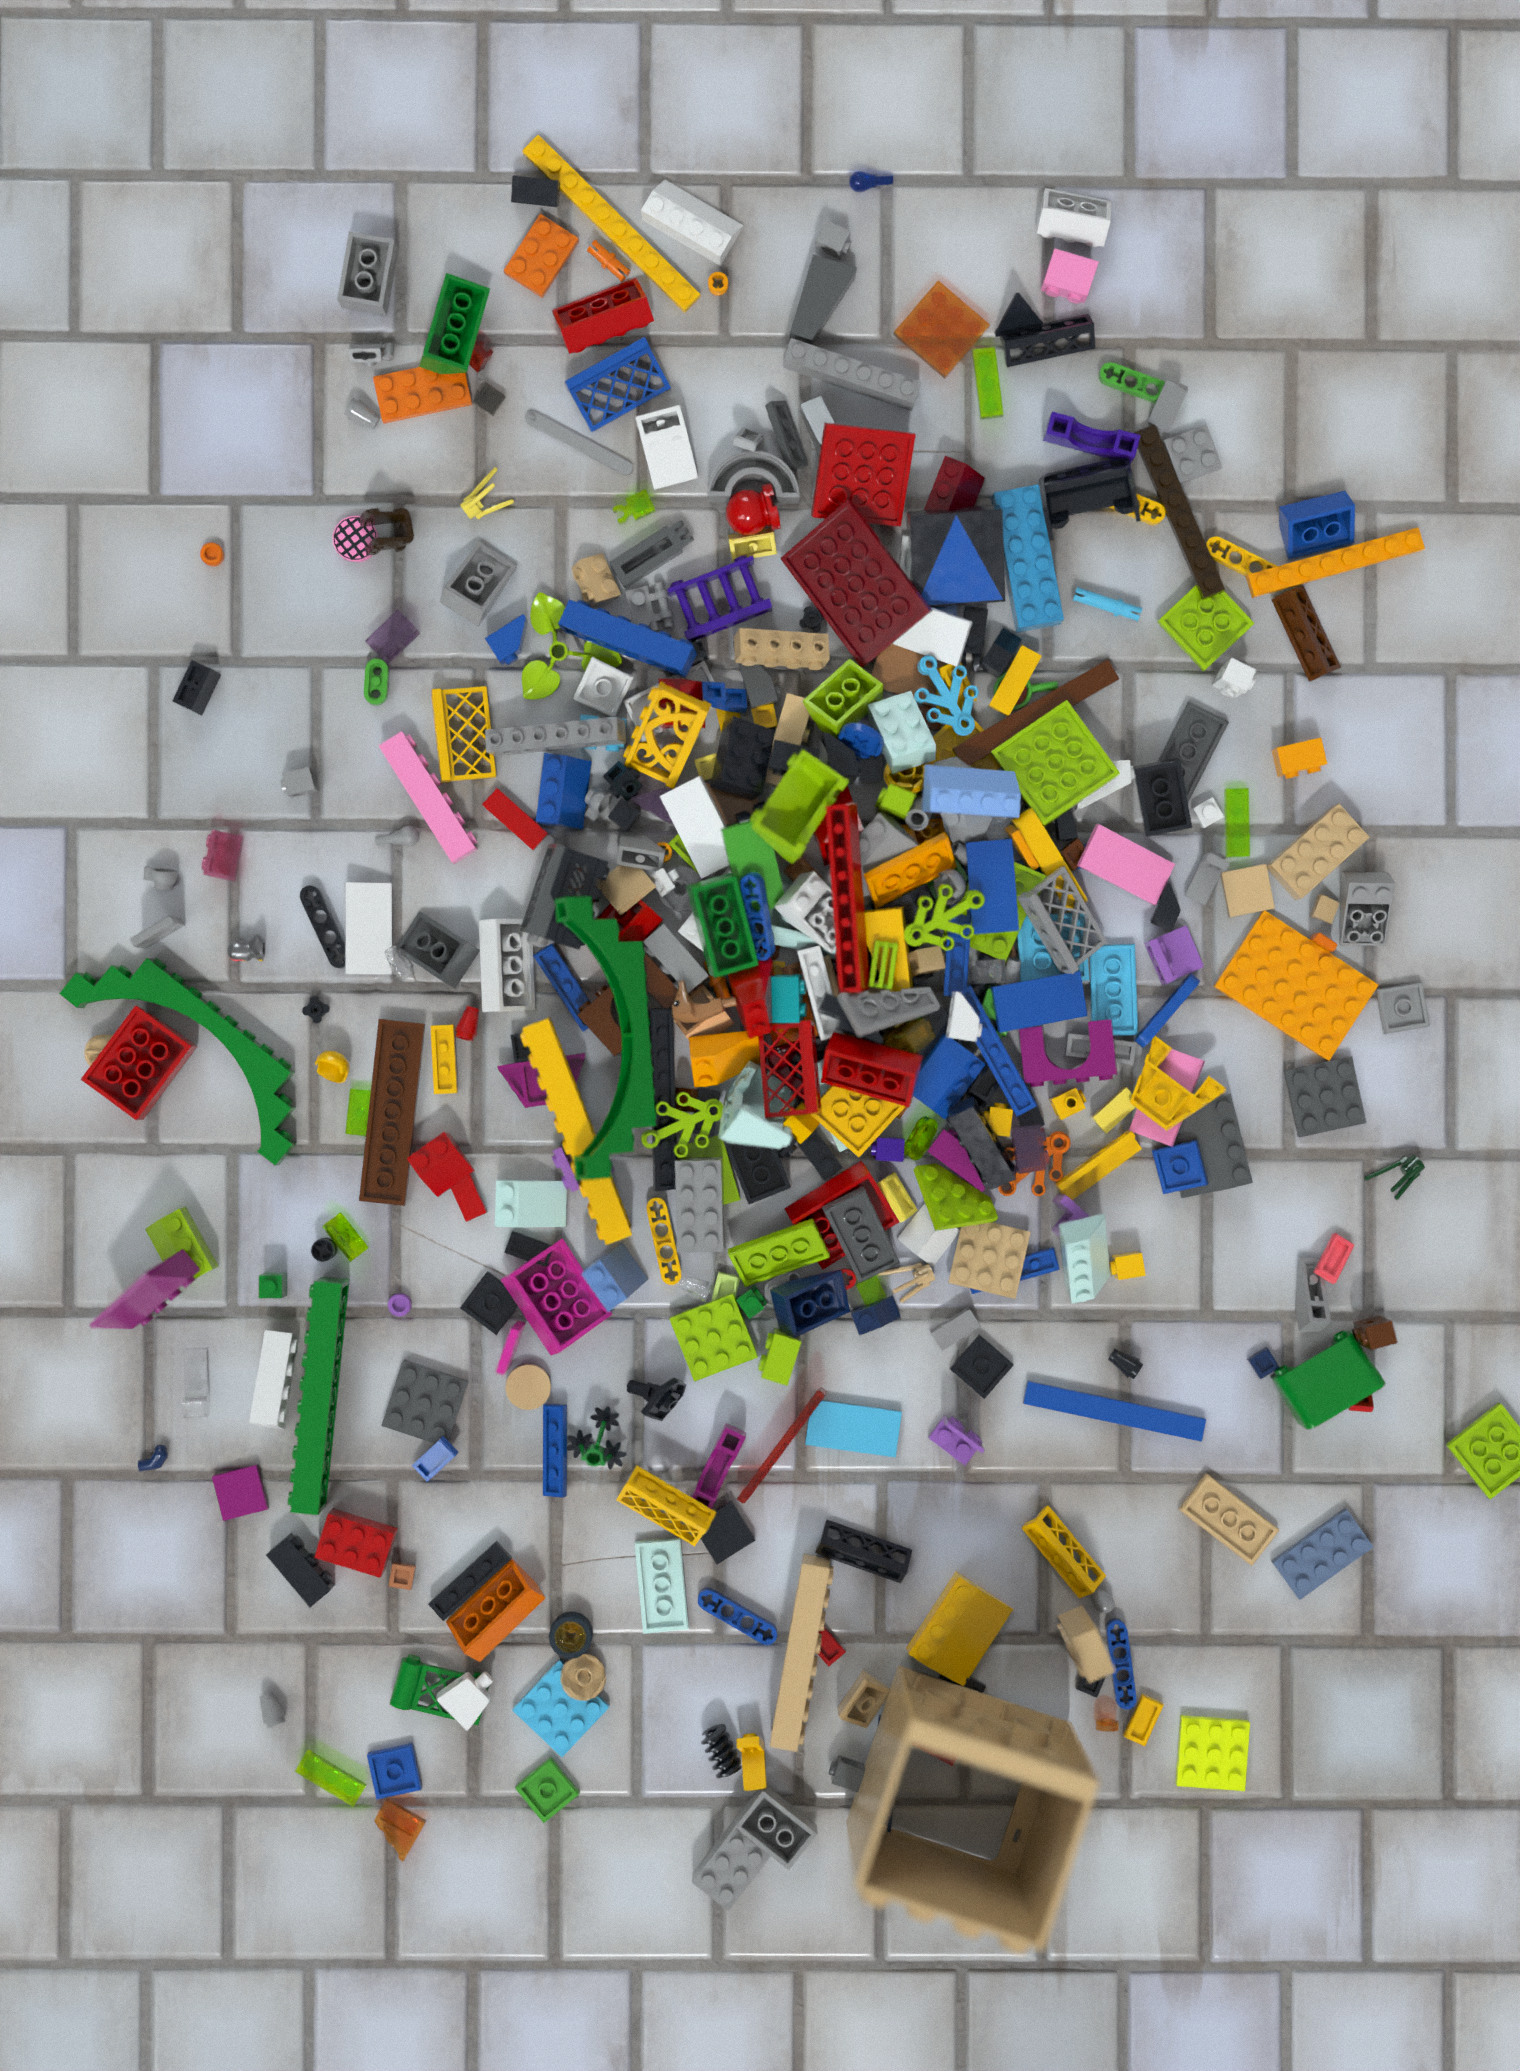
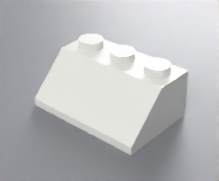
[1037,188,1112,247]

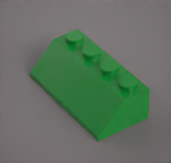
[419,273,490,374]

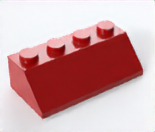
[552,278,654,354]
[821,1032,923,1107]

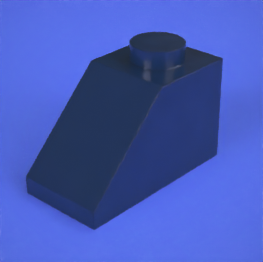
[850,1295,901,1336]

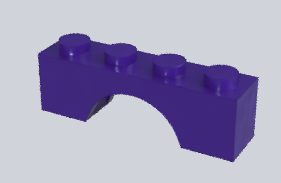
[1043,411,1141,464]

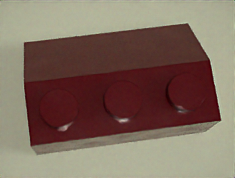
[924,455,985,510]

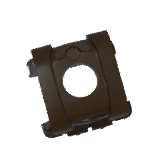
[360,508,414,556]

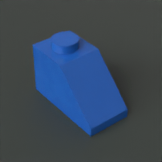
[485,614,528,665]

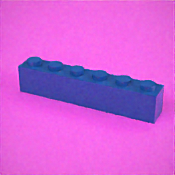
[558,600,697,678]

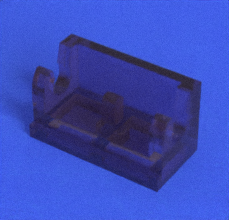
[365,609,420,665]

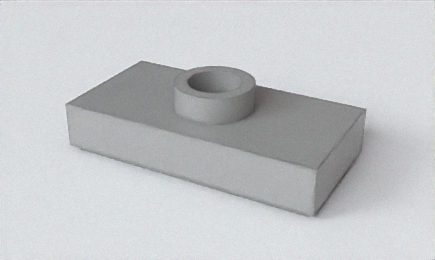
[732,427,763,452]

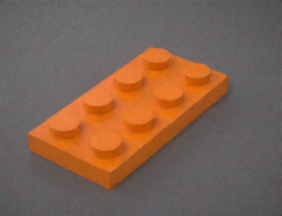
[373,367,472,424]

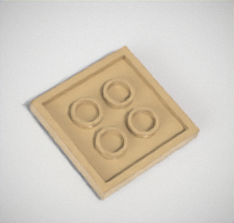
[948,1222,1031,1299]

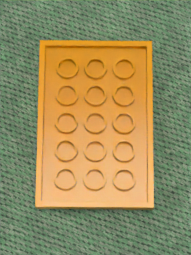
[1213,910,1378,1061]

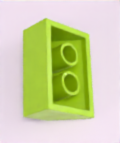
[803,658,883,740]
[145,1207,219,1279]

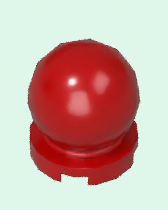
[726,483,781,536]

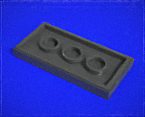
[1157,701,1229,802]
[822,1187,900,1283]

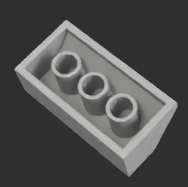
[822,813,919,909]

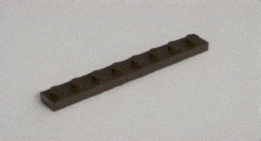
[1134,424,1225,600]

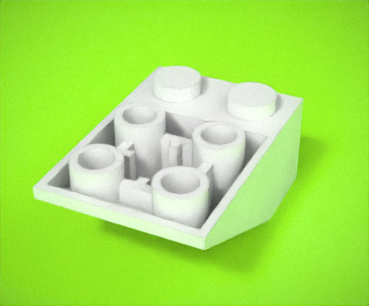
[635,405,698,490]
[774,871,836,953]

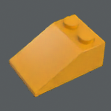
[689,1031,760,1088]

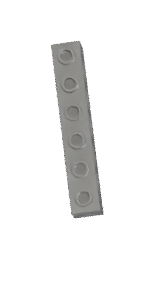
[485,717,626,756]

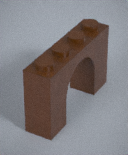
[578,954,678,1057]

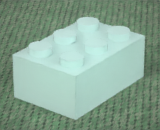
[868,691,936,774]

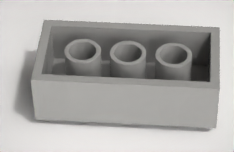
[675,1157,725,1253]

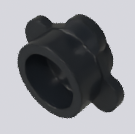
[799,606,825,633]
[302,996,330,1023]

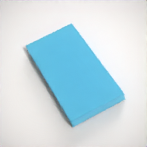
[1088,944,1138,1036]
[805,1398,902,1457]

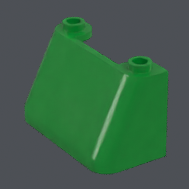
[1270,1330,1386,1430]

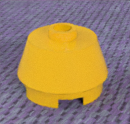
[884,763,926,796]

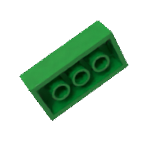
[686,873,759,978]

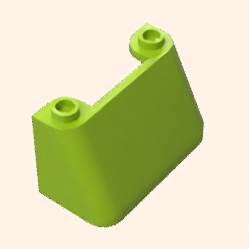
[749,750,849,864]

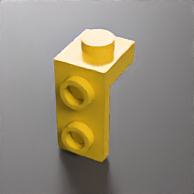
[736,1733,767,1791]

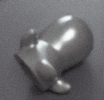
[227,934,265,962]

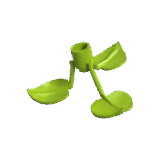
[521,592,622,700]

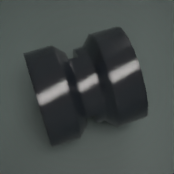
[311,1237,338,1262]

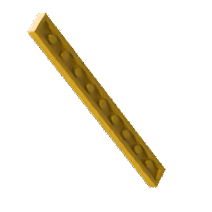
[522,135,701,313]

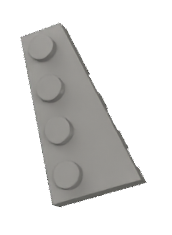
[837,987,940,1037]

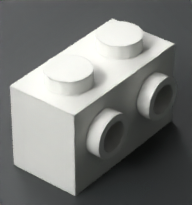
[1212,658,1256,698]

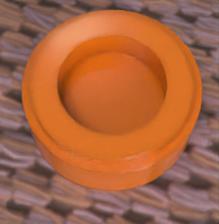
[200,542,225,567]

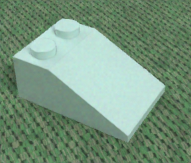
[495,1179,567,1227]

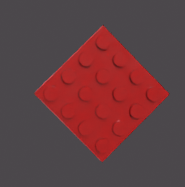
[811,423,916,527]

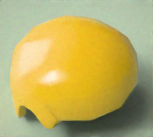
[315,1051,350,1083]

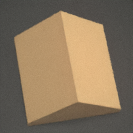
[837,1670,890,1728]

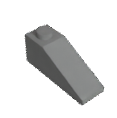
[1296,1257,1331,1332]

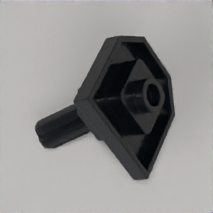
[627,1377,686,1421]

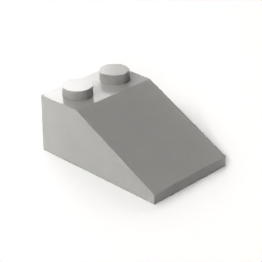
[440,541,517,627]

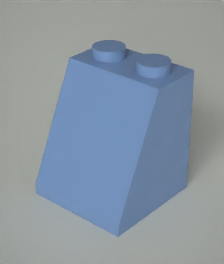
[581,1243,648,1312]

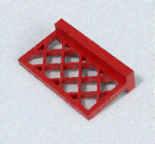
[758,1020,822,1118]

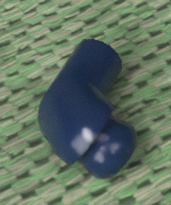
[138,1445,168,1472]

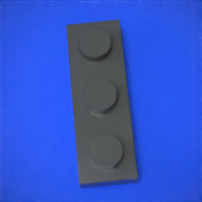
[765,401,808,470]

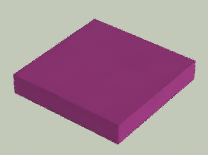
[212,1464,269,1521]

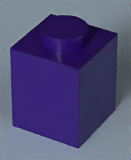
[871,1137,905,1162]

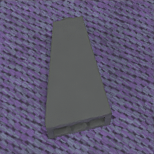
[790,254,857,345]

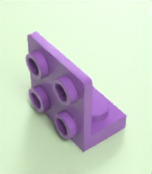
[1144,926,1204,985]
[928,1415,985,1465]

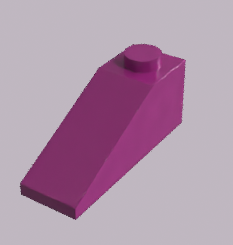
[926,1128,985,1192]

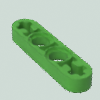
[1098,362,1165,404]

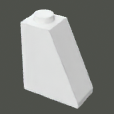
[1074,760,1134,811]

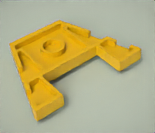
[1130,1036,1227,1131]

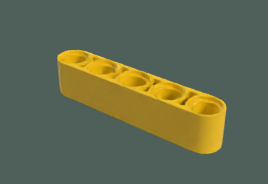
[1011,808,1088,913]

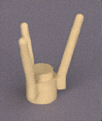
[877,1262,935,1303]

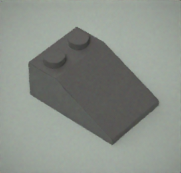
[395,911,480,988]

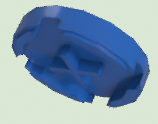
[838,723,884,758]

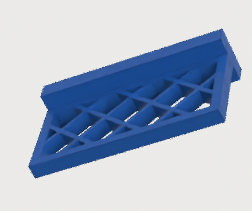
[565,337,671,433]

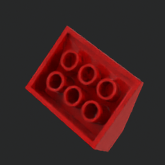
[80,1005,198,1121]
[784,1160,900,1270]

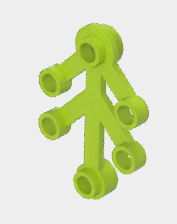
[904,884,985,950]
[640,1092,723,1158]

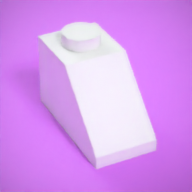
[945,991,982,1042]

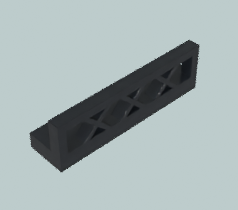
[1000,314,1096,367]
[815,1520,912,1584]

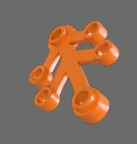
[997,1131,1070,1196]

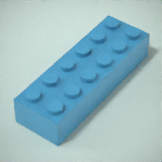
[991,484,1064,633]

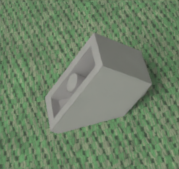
[616,831,665,871]

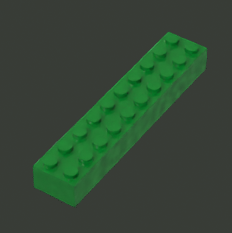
[288,1277,350,1515]

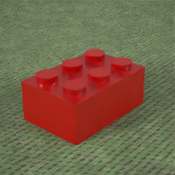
[314,1508,398,1578]

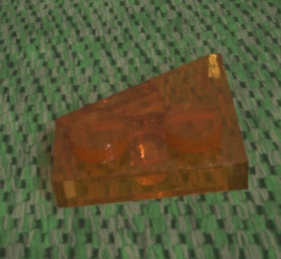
[374,1798,426,1861]

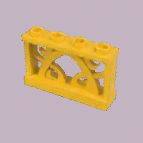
[623,681,712,789]

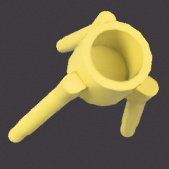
[460,467,514,520]

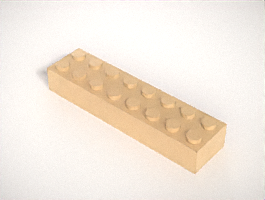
[770,1554,834,1752]

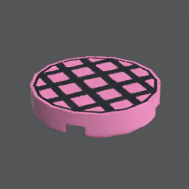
[333,516,379,563]

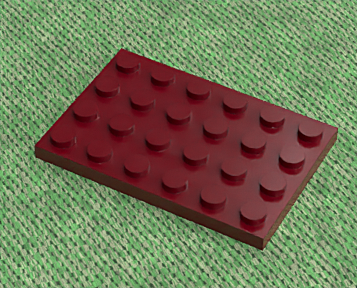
[780,500,932,668]

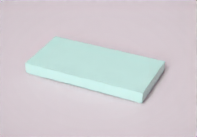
[635,1537,689,1634]

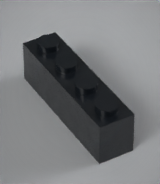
[947,1096,1016,1190]

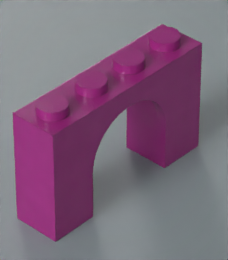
[1019,1019,1118,1087]

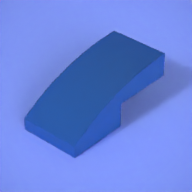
[702,681,747,713]

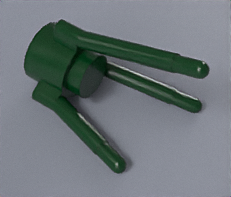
[1364,1155,1425,1200]

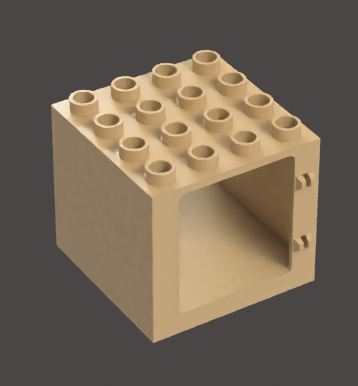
[846,1665,1099,1954]

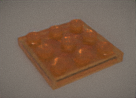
[893,280,990,379]

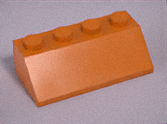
[446,1559,546,1662]

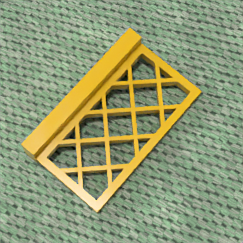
[431,686,496,783]
[616,1466,717,1546]

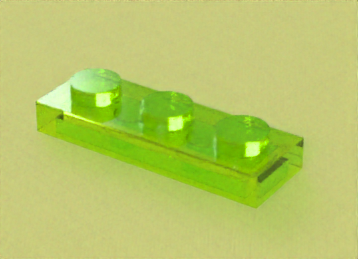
[972,347,1004,420]
[1224,788,1250,858]
[294,1749,367,1807]

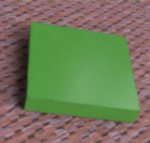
[515,1757,580,1823]

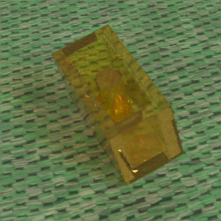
[882,1018,936,1053]

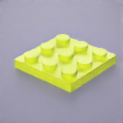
[1175,1715,1250,1791]

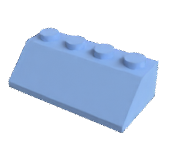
[922,765,1021,818]

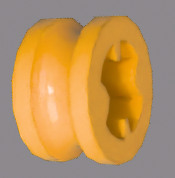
[708,272,728,296]
[657,842,673,863]

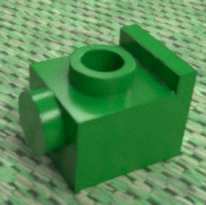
[736,1284,768,1319]

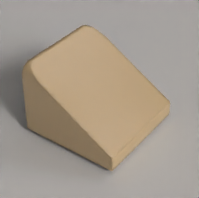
[1310,894,1339,924]

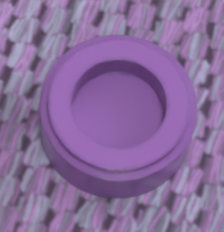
[388,1293,412,1317]

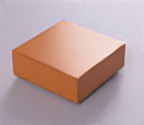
[1310,932,1338,952]

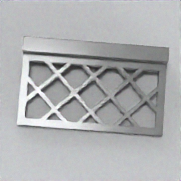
[1017,866,1107,974]

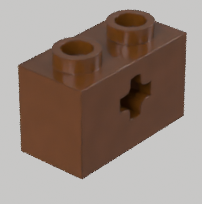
[1352,1315,1398,1350]

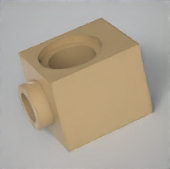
[909,946,946,977]

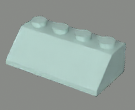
[1059,1214,1110,1304]

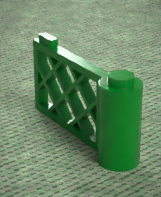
[390,1654,490,1726]

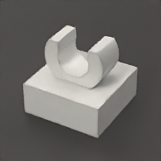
[650,868,679,897]

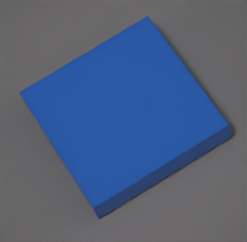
[1152,1140,1209,1194]
[367,1743,422,1800]

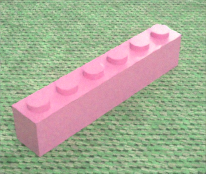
[379,731,478,864]

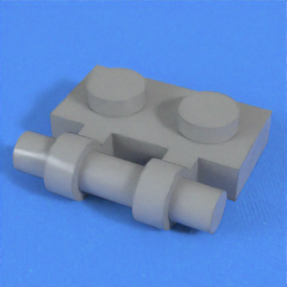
[625,582,673,632]

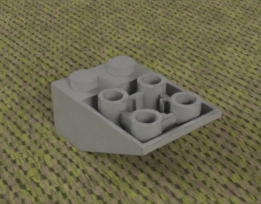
[1339,872,1395,946]

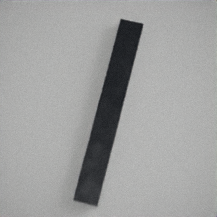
[649,1007,677,1191]

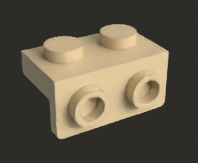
[572,553,621,608]

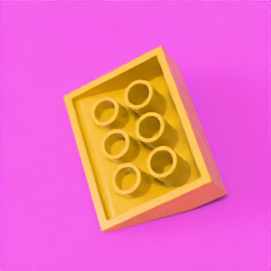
[906,1571,1013,1686]

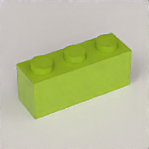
[875,784,916,824]

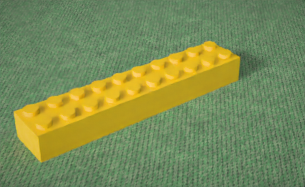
[520,1017,632,1245]

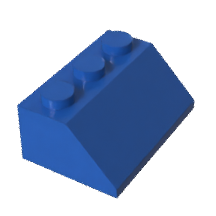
[1279,491,1355,560]
[536,753,592,830]
[913,1033,986,1119]

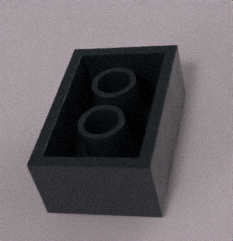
[710,716,775,801]
[1133,758,1192,837]
[723,1140,791,1205]

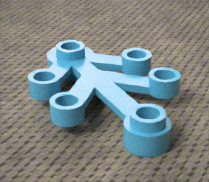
[914,655,979,736]

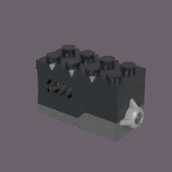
[520,844,610,950]

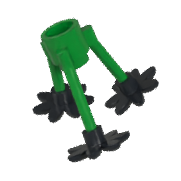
[567,1406,627,1470]

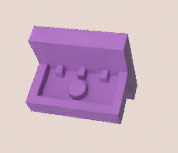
[1051,1194,1090,1236]

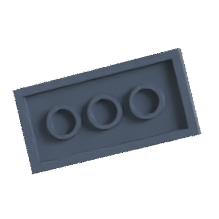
[1271,1508,1373,1600]

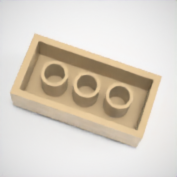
[1266,803,1370,900]
[1056,1605,1115,1683]

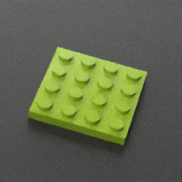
[991,700,1120,826]

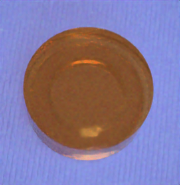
[1096,1718,1119,1732]

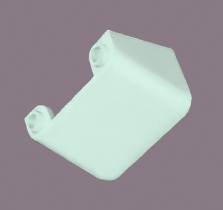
[719,1060,796,1149]

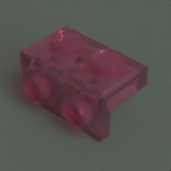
[201,829,244,881]

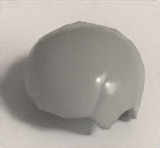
[934,869,966,906]

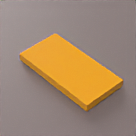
[863,832,957,909]

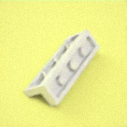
[797,945,843,1041]

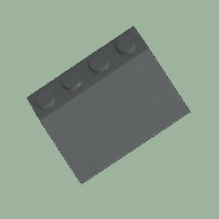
[1168,1093,1253,1198]

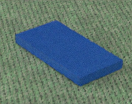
[966,839,1019,935]
[991,971,1088,1033]

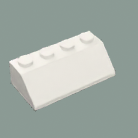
[641,180,743,266]
[479,919,535,1012]

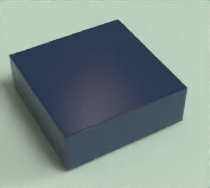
[1247,1347,1280,1379]

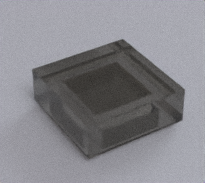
[473,383,506,416]

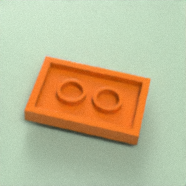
[503,214,579,298]

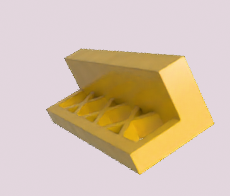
[1055,1130,1142,1200]
[1021,1505,1106,1598]

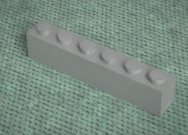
[783,338,921,411]

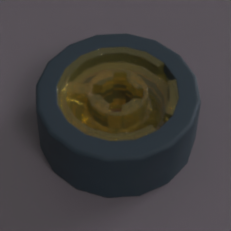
[549,1611,593,1659]

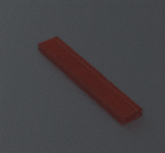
[737,1387,827,1504]

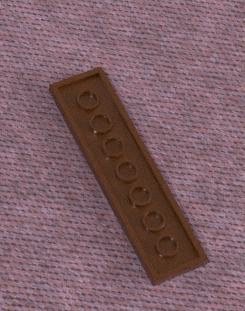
[359,1019,425,1206]

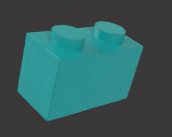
[771,974,807,1023]

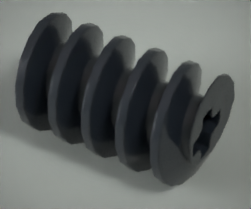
[701,1724,742,1778]

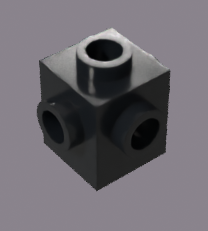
[603,761,643,802]

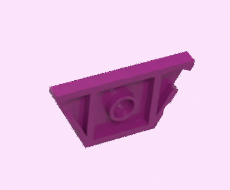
[497,1053,585,1108]

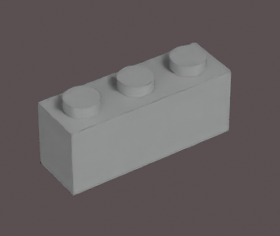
[643,924,709,995]

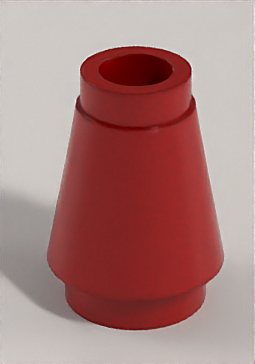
[455,1006,479,1041]

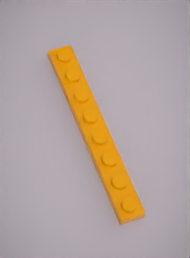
[1246,527,1425,598]

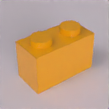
[1272,737,1327,779]

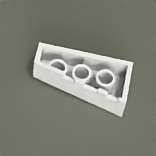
[249,1330,298,1429]

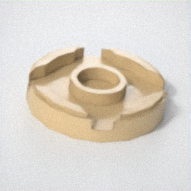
[505,1364,551,1410]
[560,1654,606,1701]

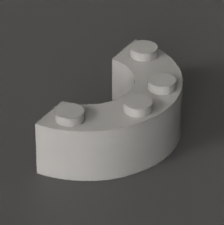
[707,451,799,504]

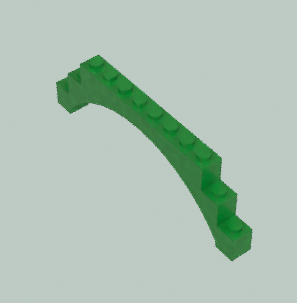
[555,896,657,1180]
[59,957,297,1166]

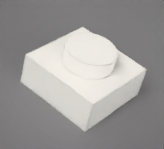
[1191,797,1224,829]

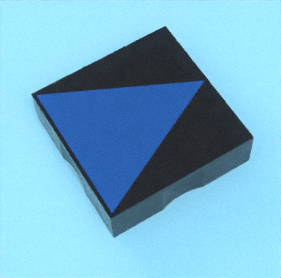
[907,504,1005,607]

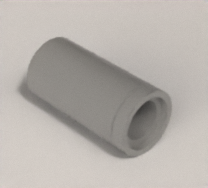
[906,791,933,830]

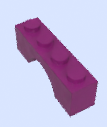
[690,1423,746,1509]

